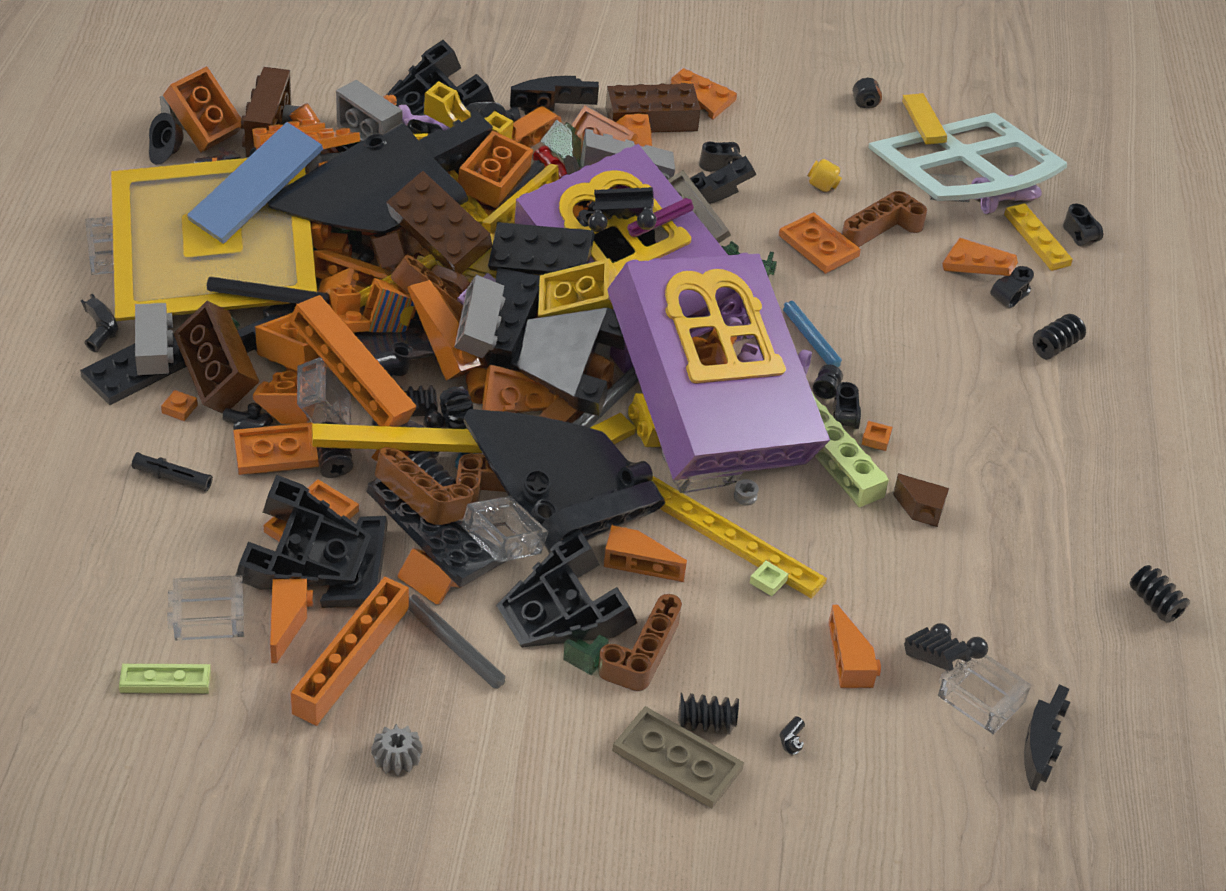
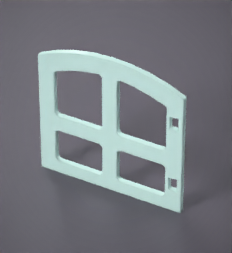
[868,112,1067,201]

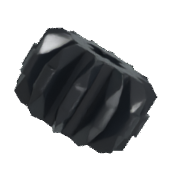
[440,386,474,429]

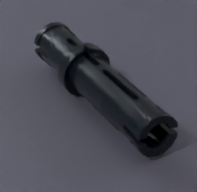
[131,452,213,491]

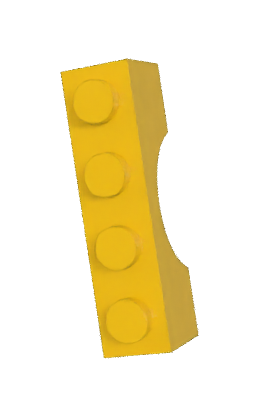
[424,81,513,139]

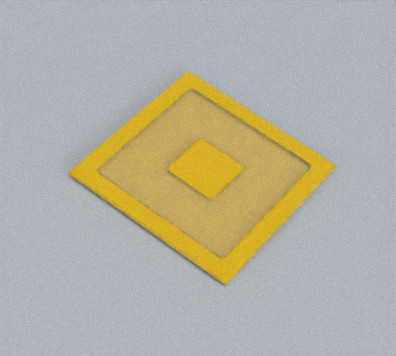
[111,158,317,321]

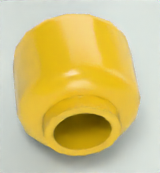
[807,159,842,192]

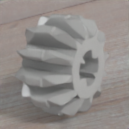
[371,724,422,776]

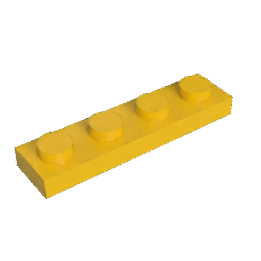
[1004,203,1073,271]

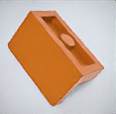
[397,548,461,605]

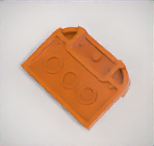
[252,118,360,150]

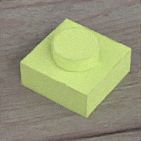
[750,561,788,596]

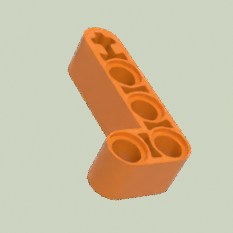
[512,106,562,148]

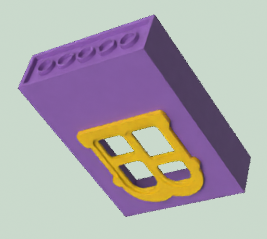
[515,144,745,374]
[607,253,830,480]

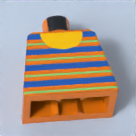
[362,278,421,332]

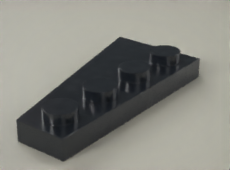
[488,268,540,358]
[320,516,388,608]

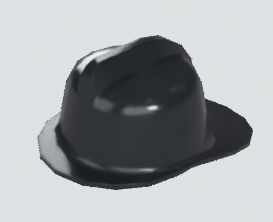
[149,113,184,165]

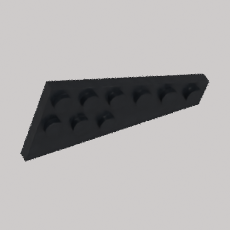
[366,479,511,587]

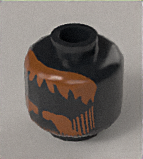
[852,77,882,108]

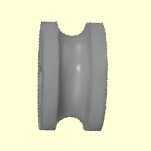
[734,479,759,505]

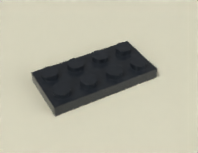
[488,222,595,275]
[80,329,187,405]

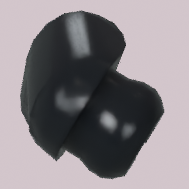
[349,239,374,263]
[222,403,262,423]
[233,413,273,430]
[779,716,805,755]

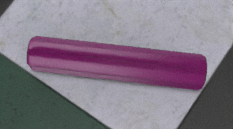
[627,198,694,237]

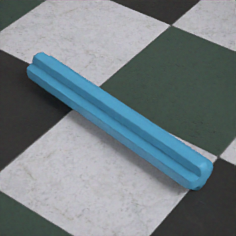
[783,300,842,367]

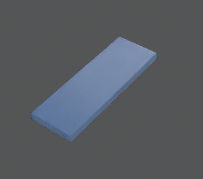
[187,122,323,244]

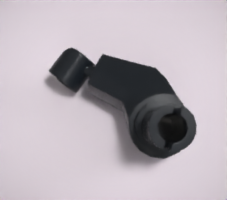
[80,294,119,352]

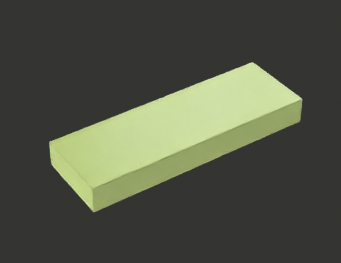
[119,664,211,694]

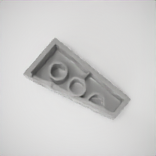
[580,128,675,180]

